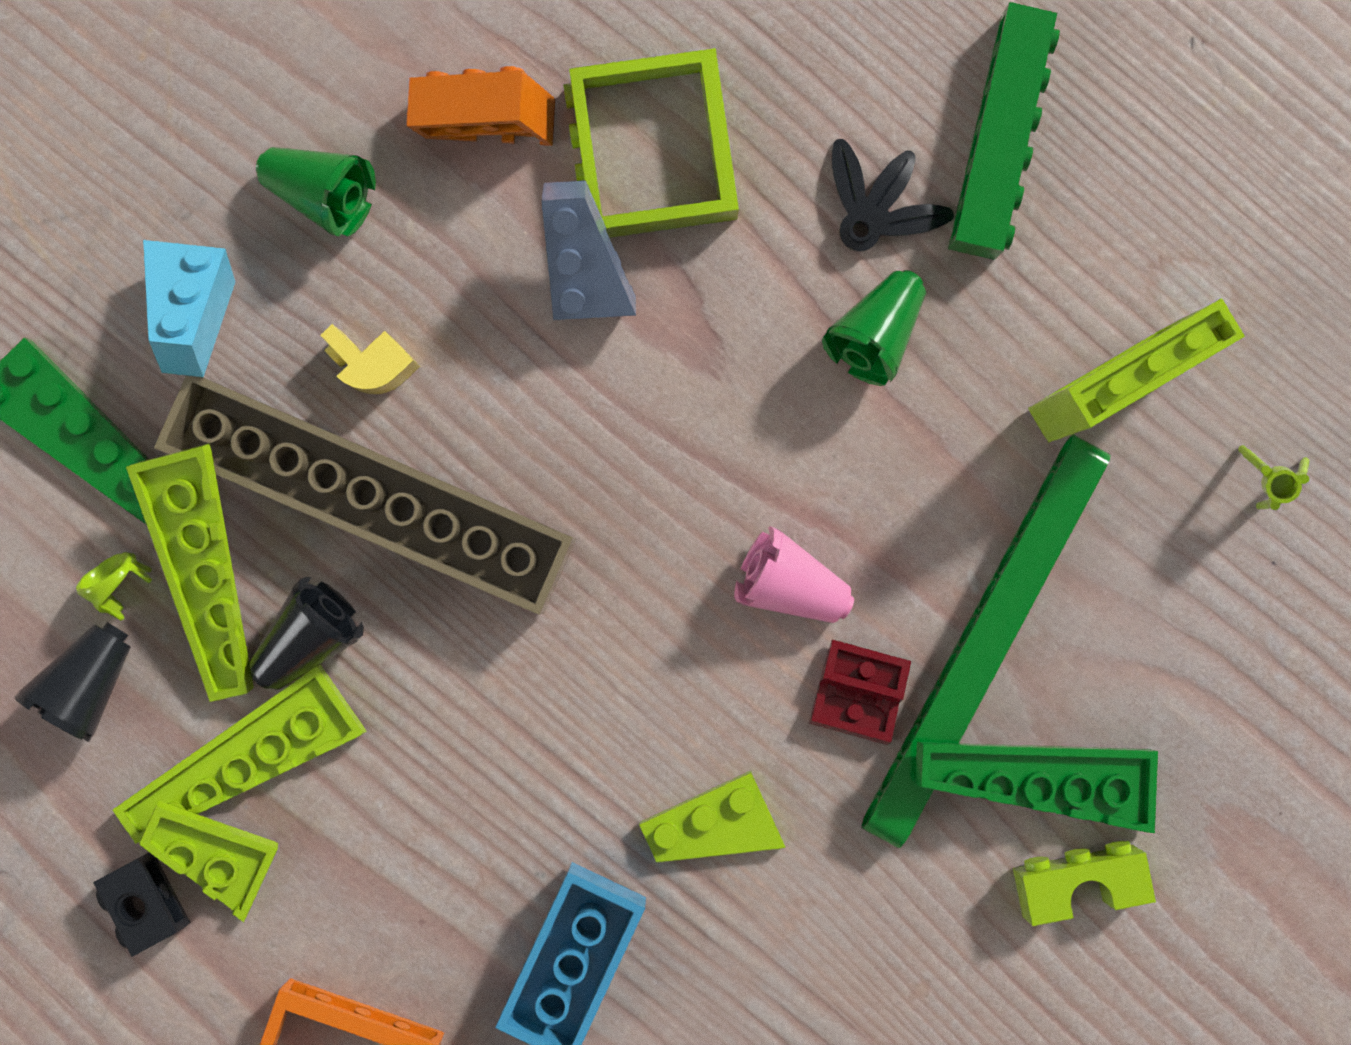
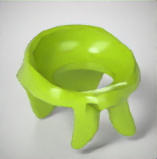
[76,552,152,621]

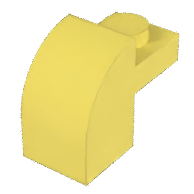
[320,324,420,394]

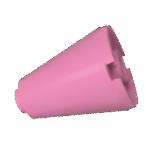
[734,526,854,623]

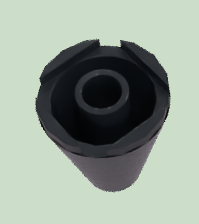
[250,577,364,690]
[14,622,131,742]

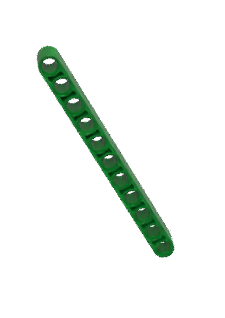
[861,434,1111,848]

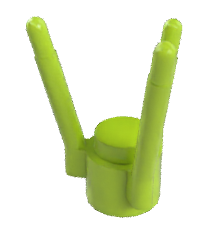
[1238,445,1310,510]

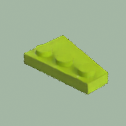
[639,770,786,862]

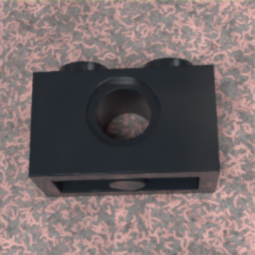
[93,852,191,957]

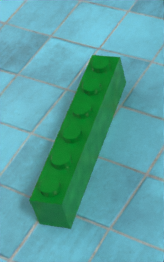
[948,2,1060,260]

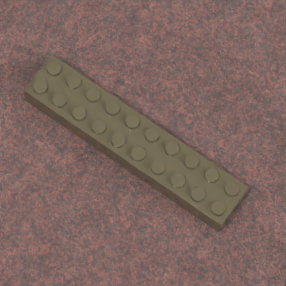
[154,376,576,615]

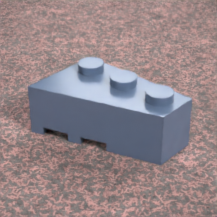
[541,181,636,320]

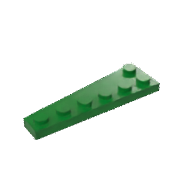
[0,337,150,525]
[915,742,1158,833]

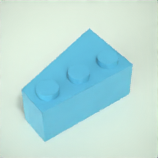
[143,240,236,377]

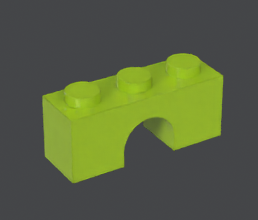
[1013,841,1156,926]

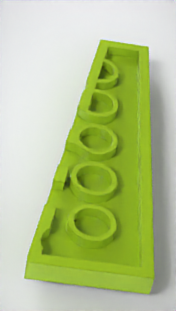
[126,444,254,702]
[112,665,367,844]

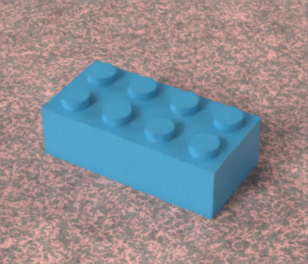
[495,862,646,1045]

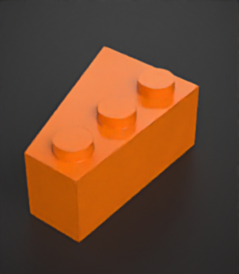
[407,66,556,146]

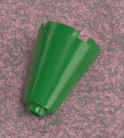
[256,147,376,237]
[822,270,926,386]

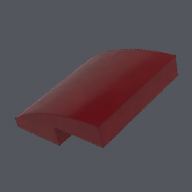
[809,639,911,745]

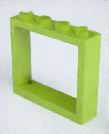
[563,48,739,238]
[1028,298,1245,443]

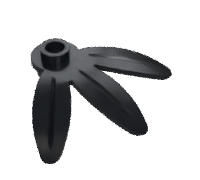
[832,139,954,252]

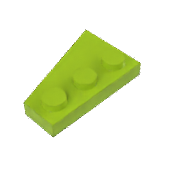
[139,801,278,922]

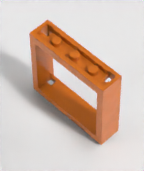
[260,978,445,1045]

